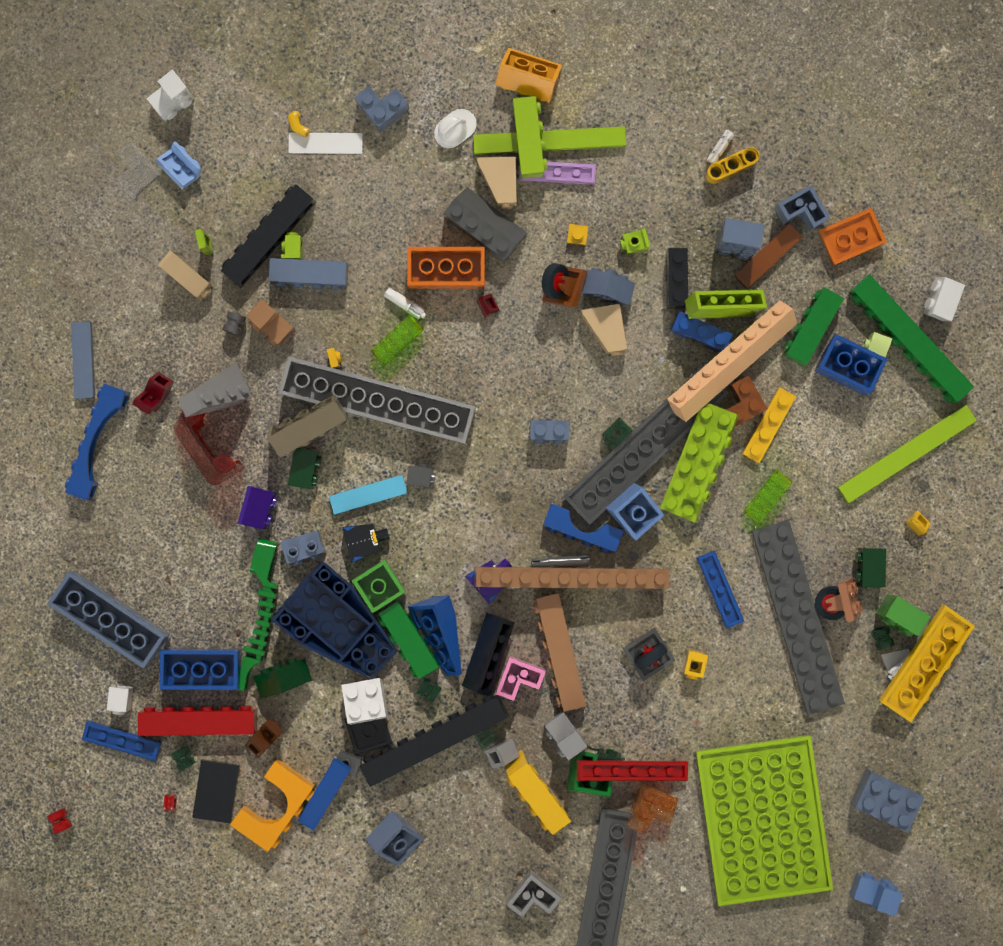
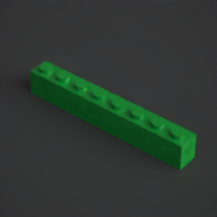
[848,274,974,404]

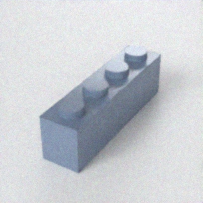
[269,258,348,291]

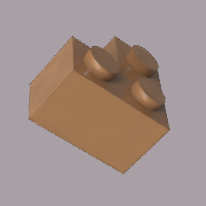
[246,299,295,346]

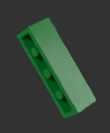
[783,287,844,367]
[378,600,440,679]

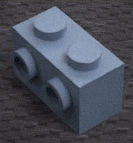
[530,420,569,444]
[280,530,326,566]

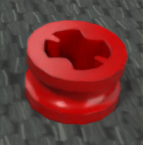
[163,794,177,812]

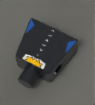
[342,524,390,563]

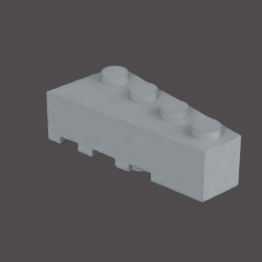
[178,362,251,417]

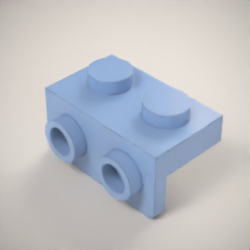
[156,141,201,190]

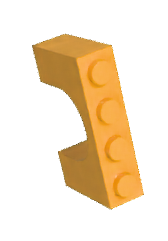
[230,758,315,852]

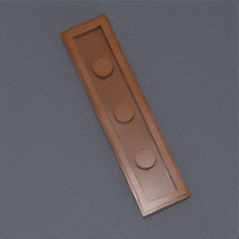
[734,223,803,290]

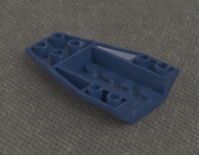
[271,561,398,679]

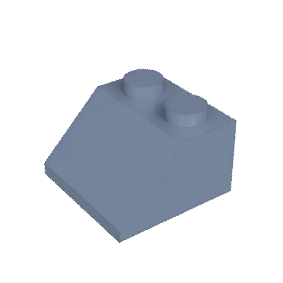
[366,811,424,866]

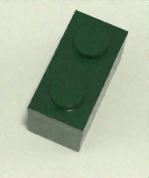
[288,448,322,490]
[855,548,886,587]

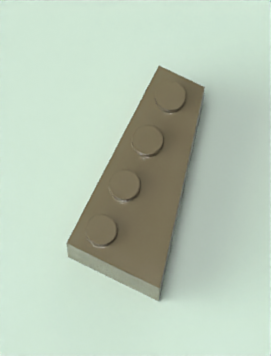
[267,395,347,458]

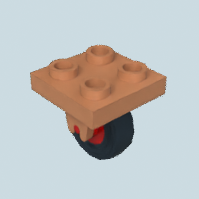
[815,578,863,622]

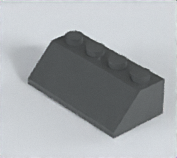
[443,187,527,264]

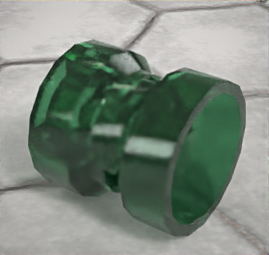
[870,626,895,650]
[416,678,442,704]
[170,746,196,772]

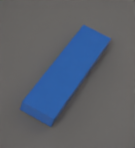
[696,550,744,628]
[81,720,162,761]
[297,758,351,831]

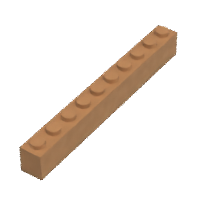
[474,567,669,589]

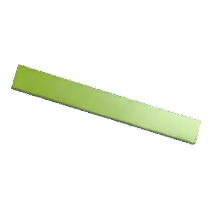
[473,126,626,155]
[837,405,977,503]

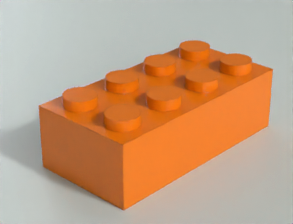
[407,247,485,289]

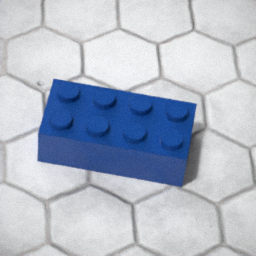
[159,648,242,690]

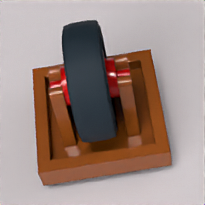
[541,263,588,309]

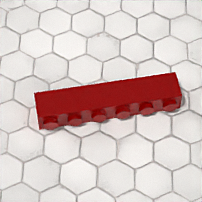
[138,705,257,736]

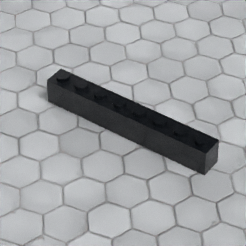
[359,694,509,787]

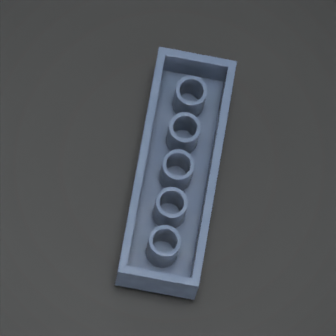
[47,571,170,669]

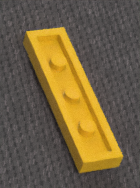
[742,387,796,463]

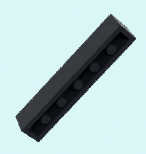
[220,184,316,288]

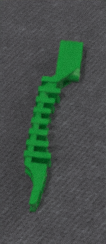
[239,538,279,691]

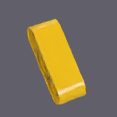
[705,147,760,184]

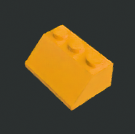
[495,48,562,102]

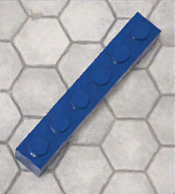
[65,384,130,501]

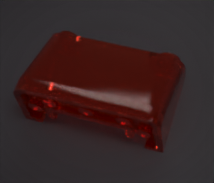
[174,410,245,485]

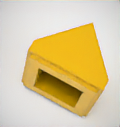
[905,510,931,536]

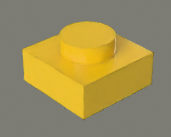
[567,224,588,246]
[326,348,343,369]

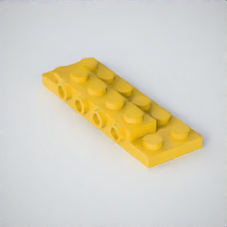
[878,604,975,722]

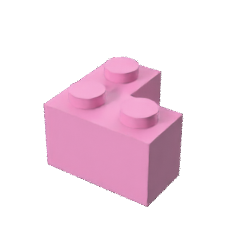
[496,656,546,701]

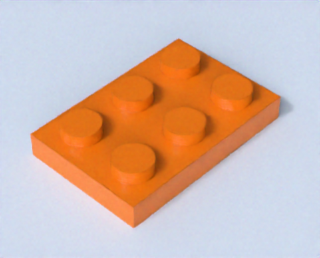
[818,208,887,266]

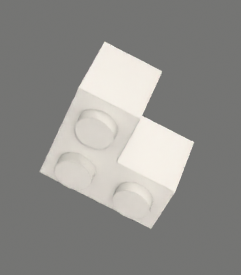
[146,69,194,121]

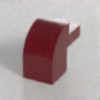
[132,372,174,415]

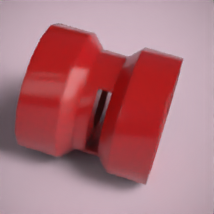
[46,808,73,834]

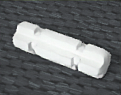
[707,130,734,164]

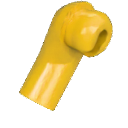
[288,111,310,138]

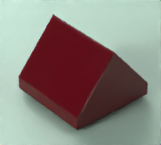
[476,294,500,318]

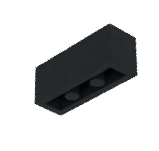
[666,248,688,309]

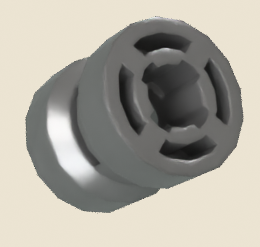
[222,312,246,336]

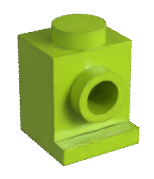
[620,228,650,256]
[281,232,303,260]

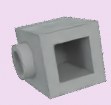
[485,739,520,769]

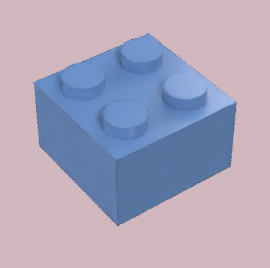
[606,483,664,541]

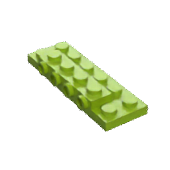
[660,403,739,523]

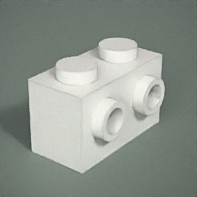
[923,277,965,321]

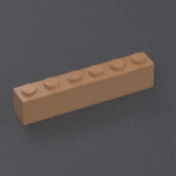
[533,592,586,712]

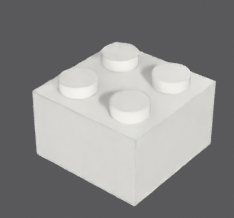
[341,678,389,725]

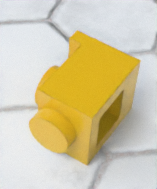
[683,650,708,680]

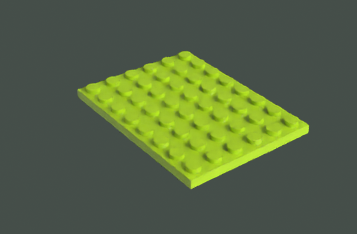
[695,735,833,906]

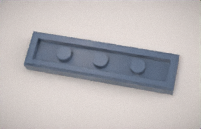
[71,321,95,399]

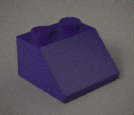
[237,486,278,530]

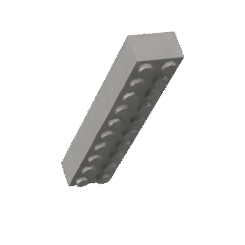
[278,356,476,445]

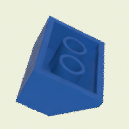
[814,334,887,396]

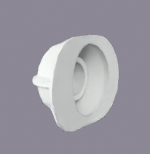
[434,109,477,148]

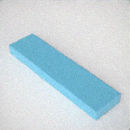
[329,475,408,515]

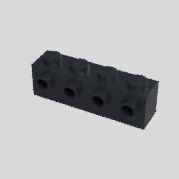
[462,613,515,695]

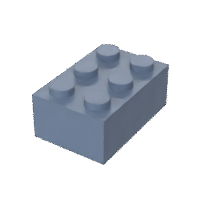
[714,218,765,260]
[850,769,925,833]

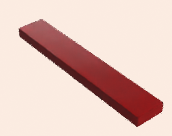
[576,760,688,781]

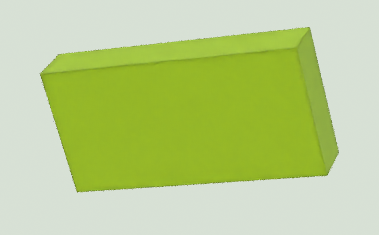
[195,229,213,256]

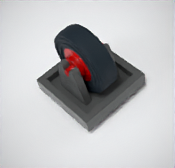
[622,628,676,681]

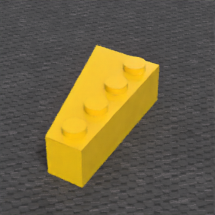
[504,750,571,835]

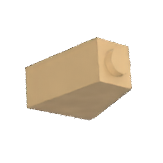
[477,157,517,210]
[158,250,213,301]
[581,304,627,357]

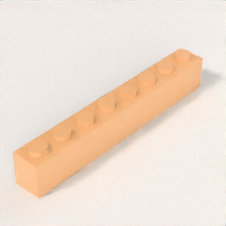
[668,300,798,422]

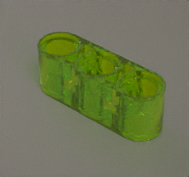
[371,315,424,366]
[743,469,792,524]

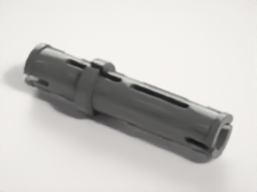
[531,555,590,568]

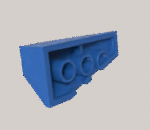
[408,595,462,676]

